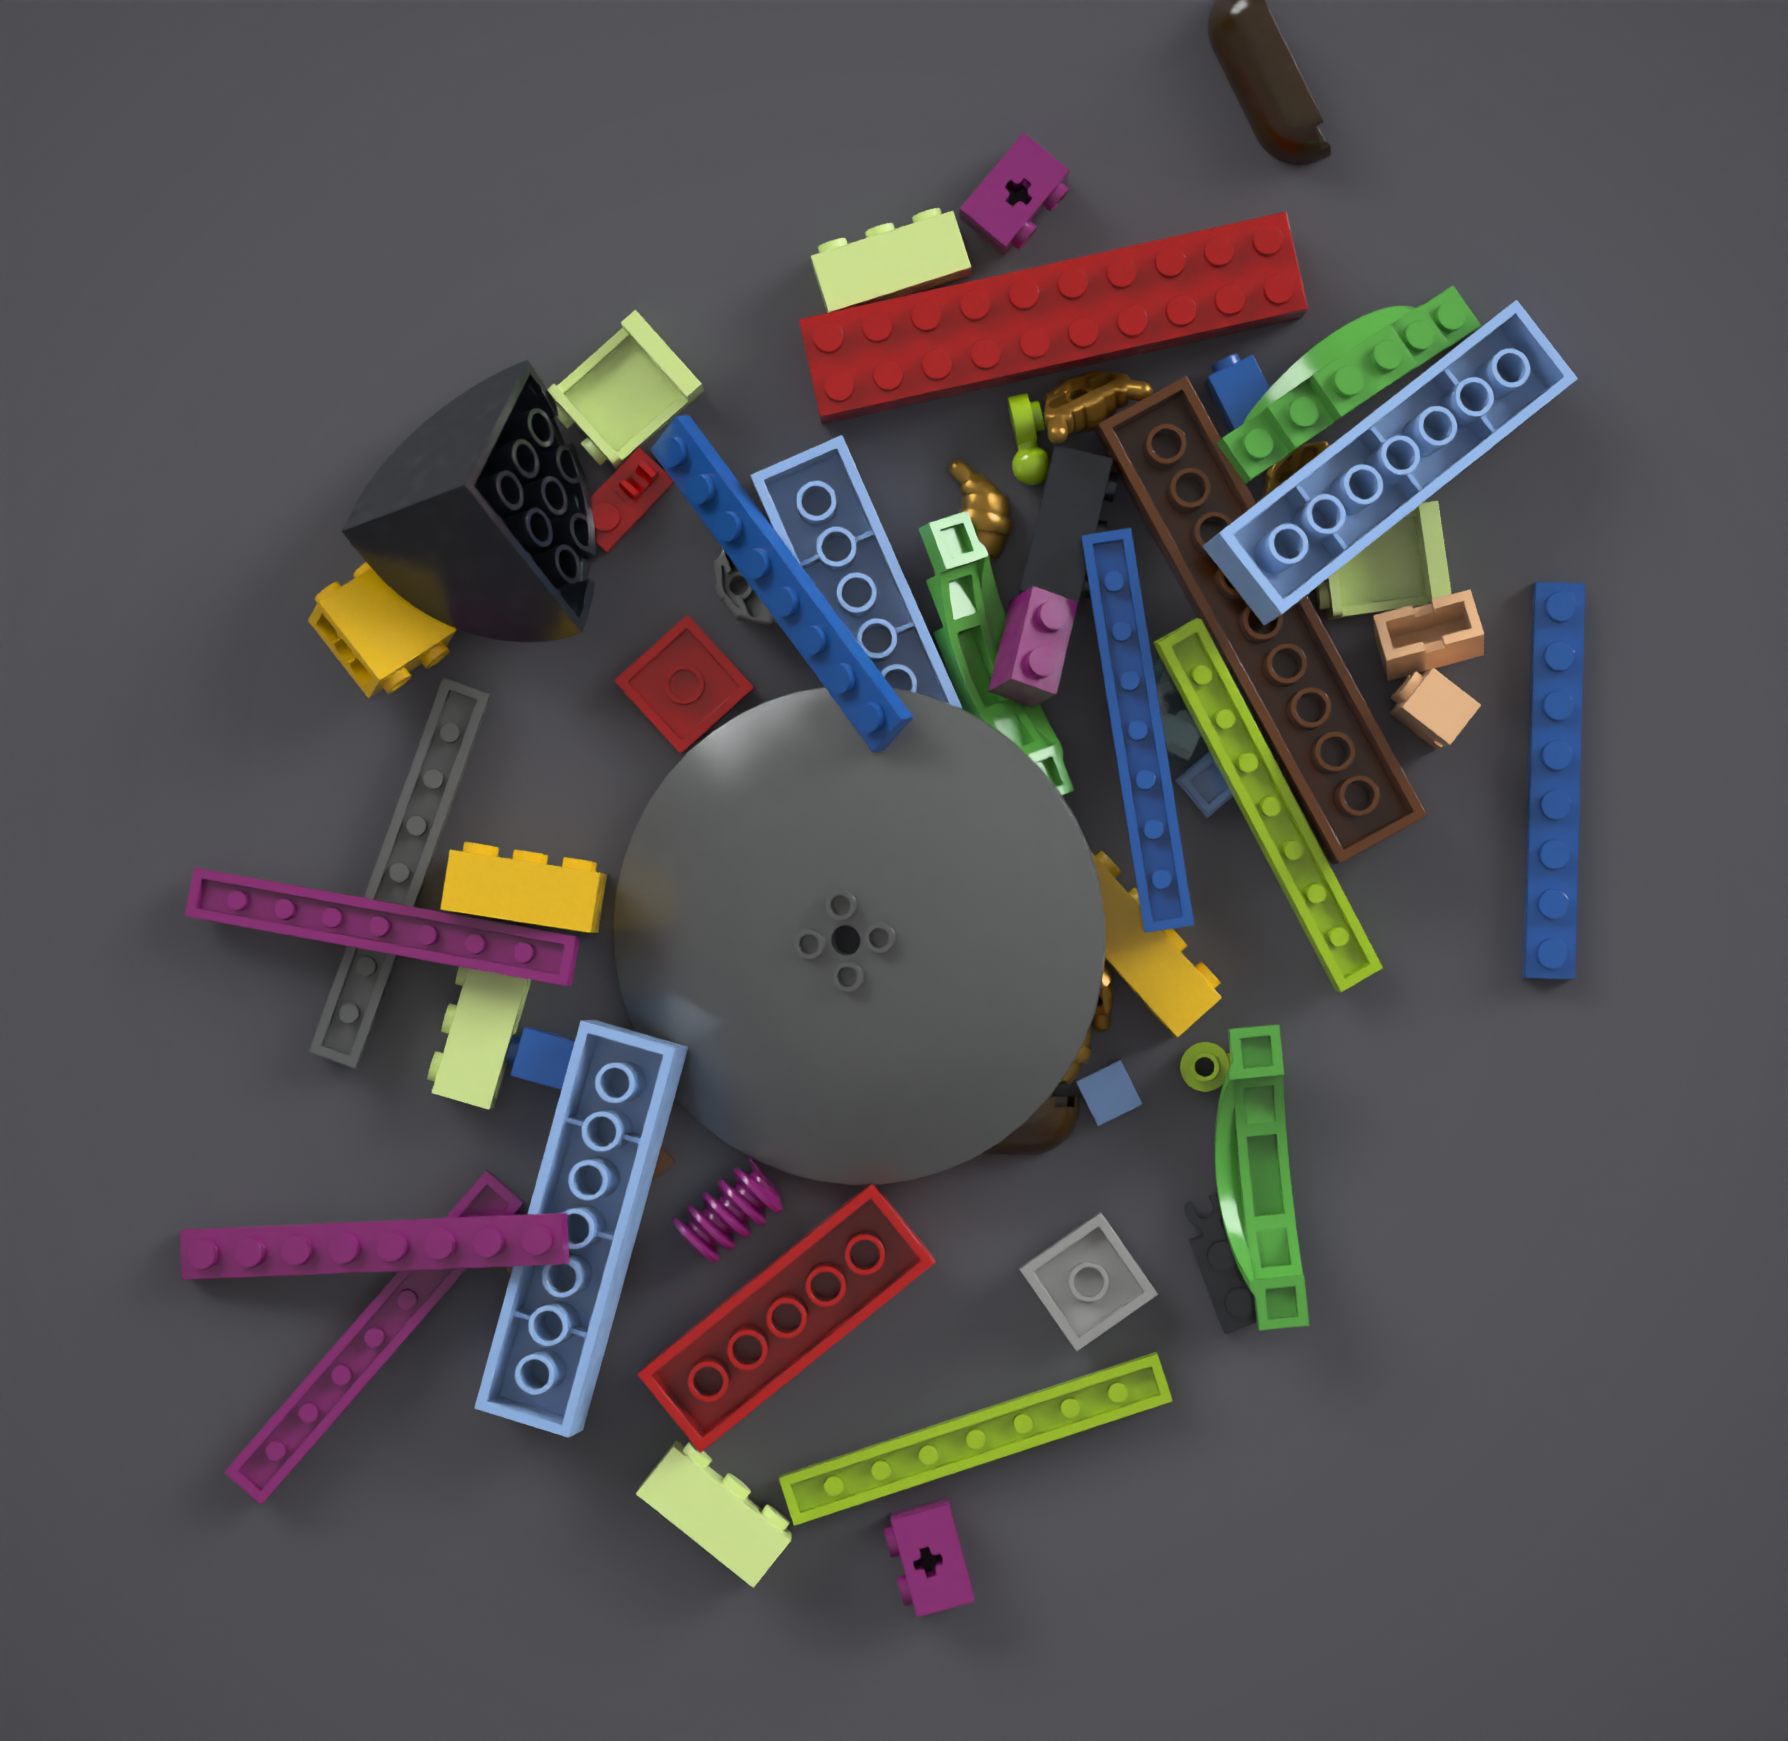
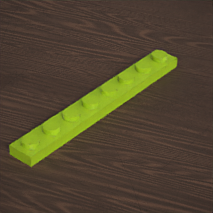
[1153,618,1383,992]
[779,1352,1173,1526]

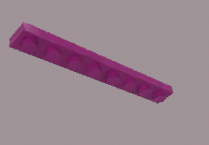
[185,867,580,987]
[224,1170,525,1505]
[180,1212,569,1280]

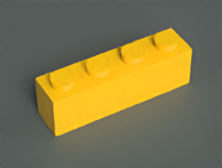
[1091,850,1222,1038]

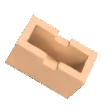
[1373,589,1484,681]
[1389,668,1481,750]

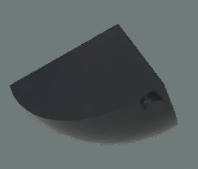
[342,360,596,643]

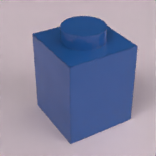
[1204,353,1269,433]
[506,1026,575,1090]

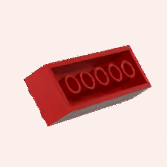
[637,1183,936,1453]

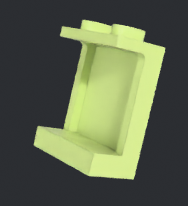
[547,310,704,469]
[1315,501,1451,620]

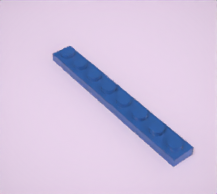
[650,415,914,752]
[1081,528,1194,933]
[1522,582,1585,979]

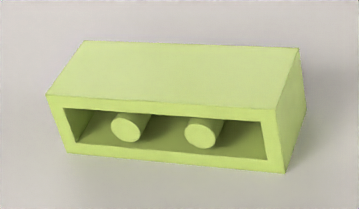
[811,208,971,313]
[427,967,531,1110]
[636,1440,792,1588]

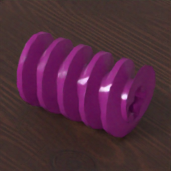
[671,1157,783,1263]

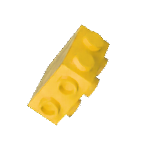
[308,562,457,699]

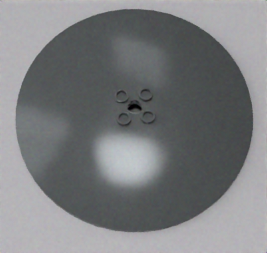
[613,687,1106,1185]

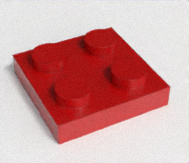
[614,614,755,755]

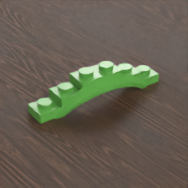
[1217,285,1481,484]
[918,511,1074,796]
[1214,1024,1309,1331]

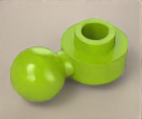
[1007,393,1051,485]
[1180,1042,1231,1092]

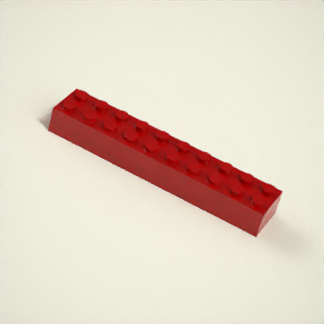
[799,212,1308,425]

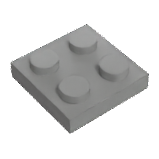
[1019,1212,1158,1351]

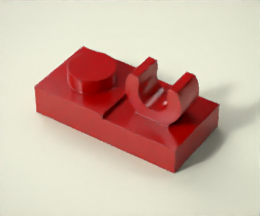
[590,447,675,554]

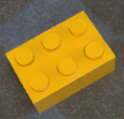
[440,842,607,933]

